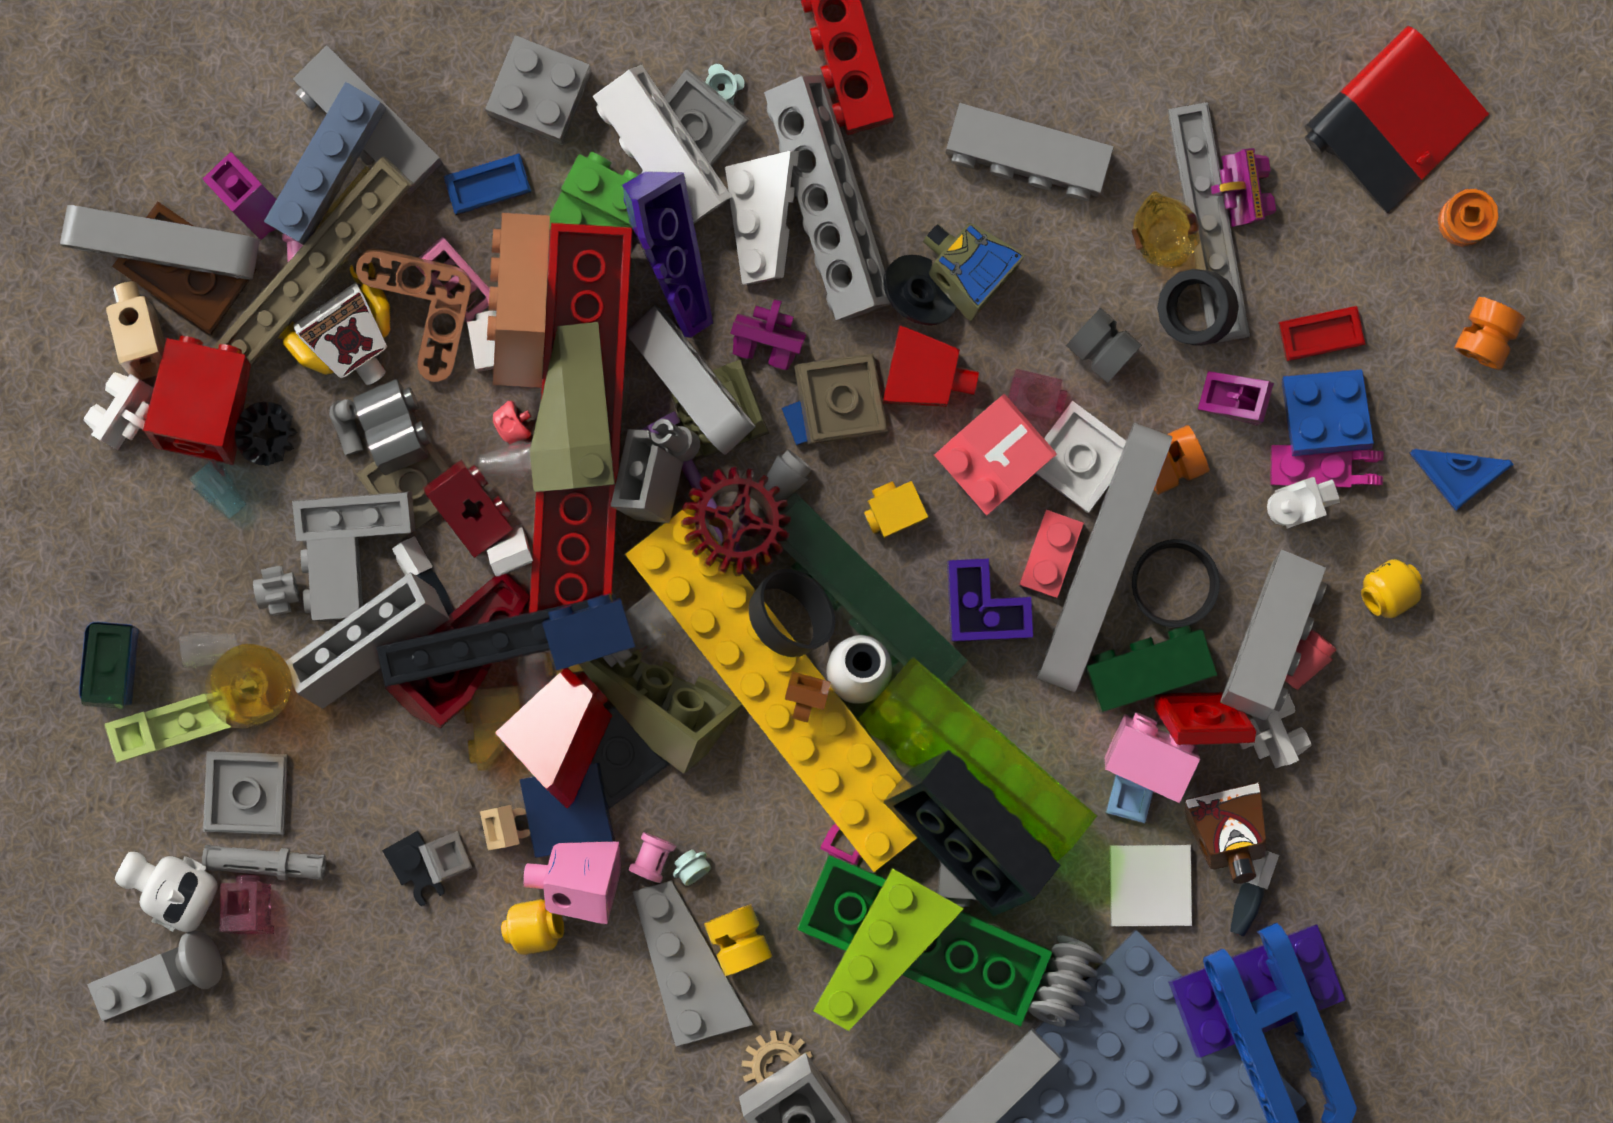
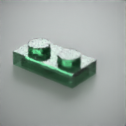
[81,624,132,709]

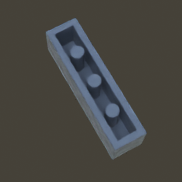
[264,82,387,245]

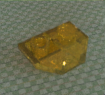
[464,686,522,771]

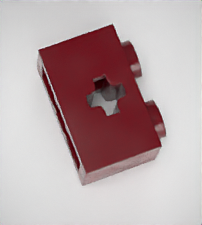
[423,459,513,558]

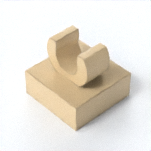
[480,805,530,851]

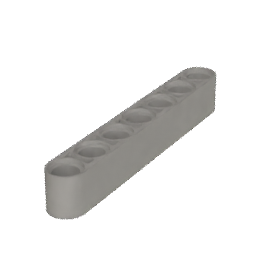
[1037,423,1173,692]

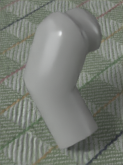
[329,399,364,456]

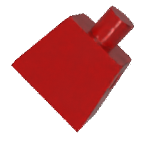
[883,326,979,407]

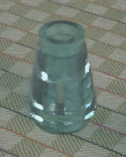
[189,458,246,519]

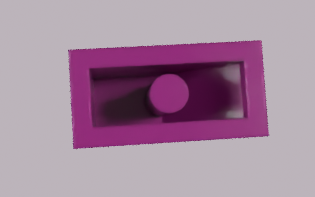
[202,152,277,240]

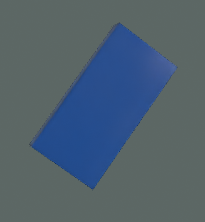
[443,153,531,215]

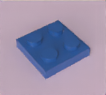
[1282,369,1374,456]

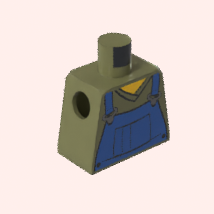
[923,223,1025,322]

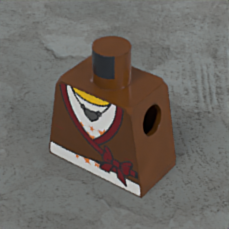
[1184,782,1266,884]

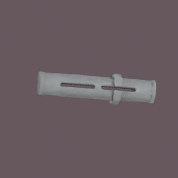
[202,845,326,880]

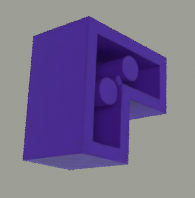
[947,558,1033,642]

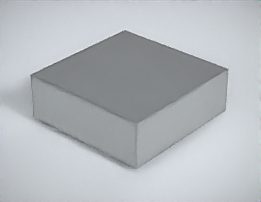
[419,831,472,884]

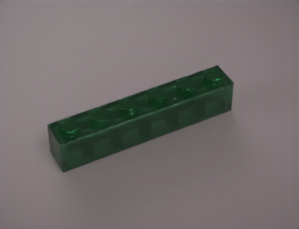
[762,492,968,696]

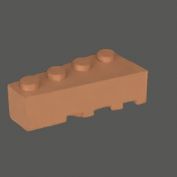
[487,213,550,388]

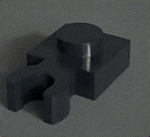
[382,831,445,906]

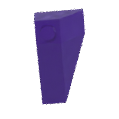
[622,171,713,338]

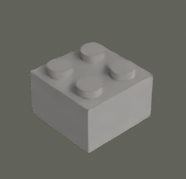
[485,35,592,145]
[739,1053,852,1123]

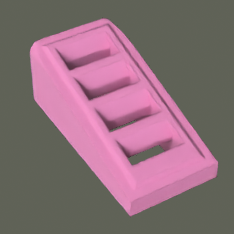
[415,237,490,323]

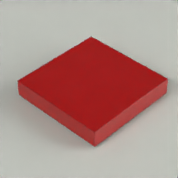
[1154,692,1256,745]

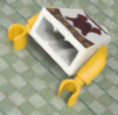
[278,262,390,385]

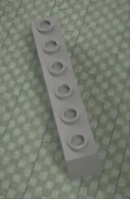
[764,75,891,320]

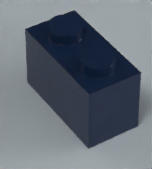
[542,593,635,671]

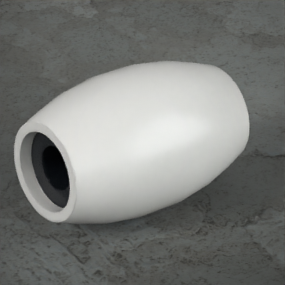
[826,635,892,704]

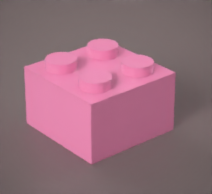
[1104,712,1200,803]

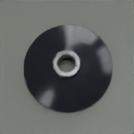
[883,255,956,326]

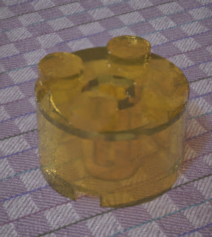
[205,644,292,729]

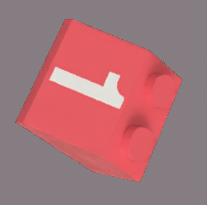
[934,393,1057,516]

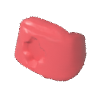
[493,400,532,444]

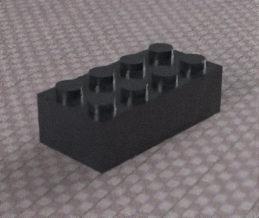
[883,750,1061,916]

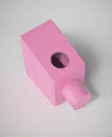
[524,841,621,924]

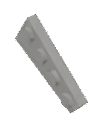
[633,880,753,1046]

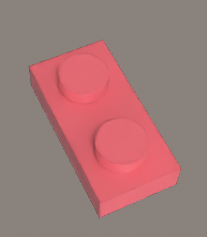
[1019,510,1084,598]

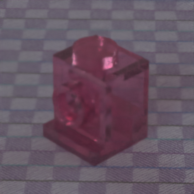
[220,875,274,935]

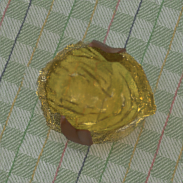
[1131,191,1200,270]

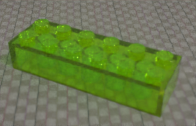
[859,657,1097,862]

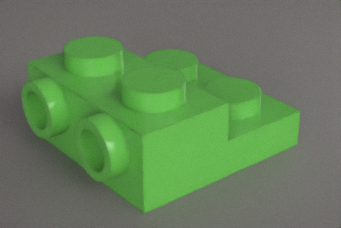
[549,152,638,231]

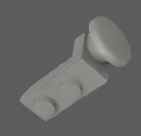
[87,931,223,1021]

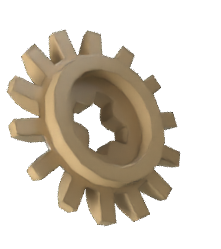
[742,1030,813,1086]

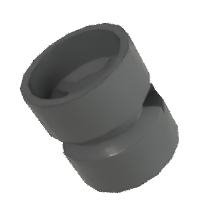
[1066,308,1142,383]

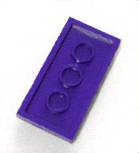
[1168,925,1345,1058]

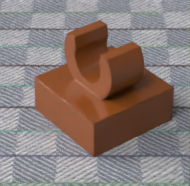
[785,671,831,723]

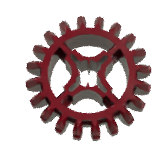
[681,467,791,576]

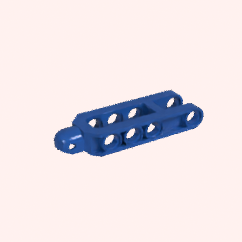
[1203,923,1357,1123]

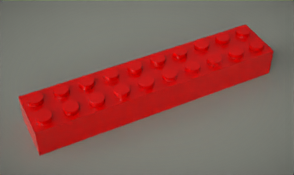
[529,223,632,613]

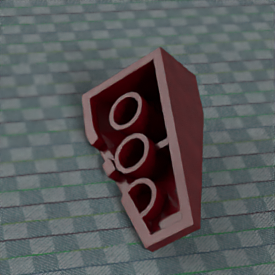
[385,573,530,729]

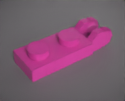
[1270,445,1384,488]

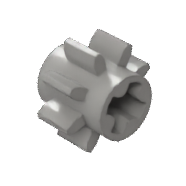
[253,566,300,616]

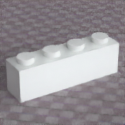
[593,65,732,223]

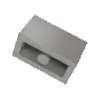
[300,537,363,621]

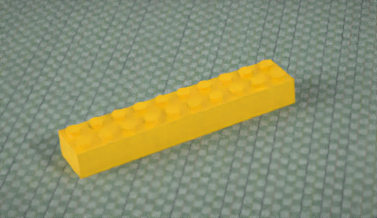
[625,510,917,872]

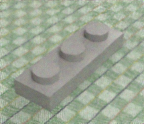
[292,491,416,541]

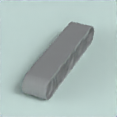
[60,205,260,280]
[627,305,755,455]

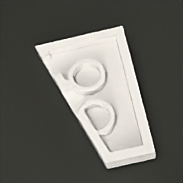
[725,151,799,285]

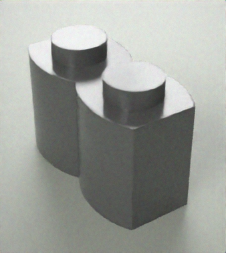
[353,379,431,476]

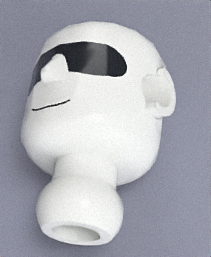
[115,852,218,932]

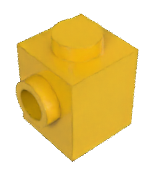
[864,481,928,538]

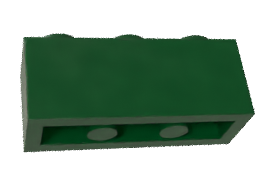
[1085,625,1217,712]

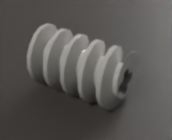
[1028,935,1103,1027]

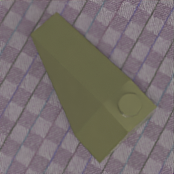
[530,322,615,492]
[578,647,742,774]

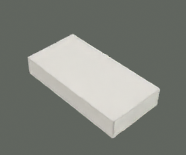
[487,524,533,576]

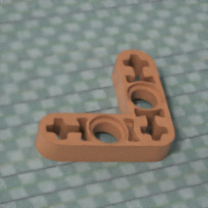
[356,248,471,382]

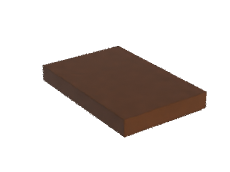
[112,201,257,335]

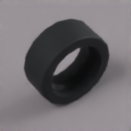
[1157,269,1239,346]

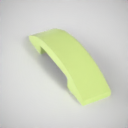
[104,676,271,763]

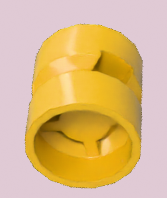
[704,904,773,976]

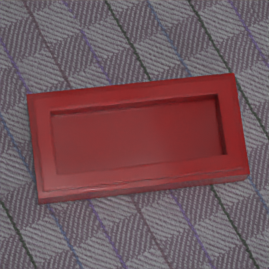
[1278,306,1365,362]

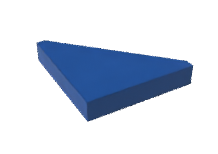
[1409,449,1514,511]

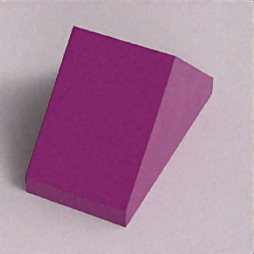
[1198,371,1274,426]

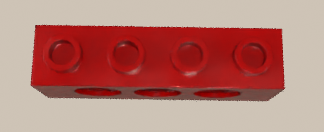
[800,0,894,135]

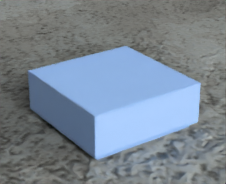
[1106,775,1153,823]

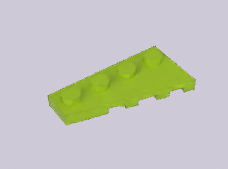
[813,868,964,1031]

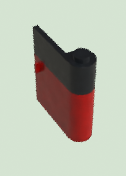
[1305,26,1489,213]

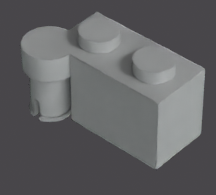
[611,419,700,523]

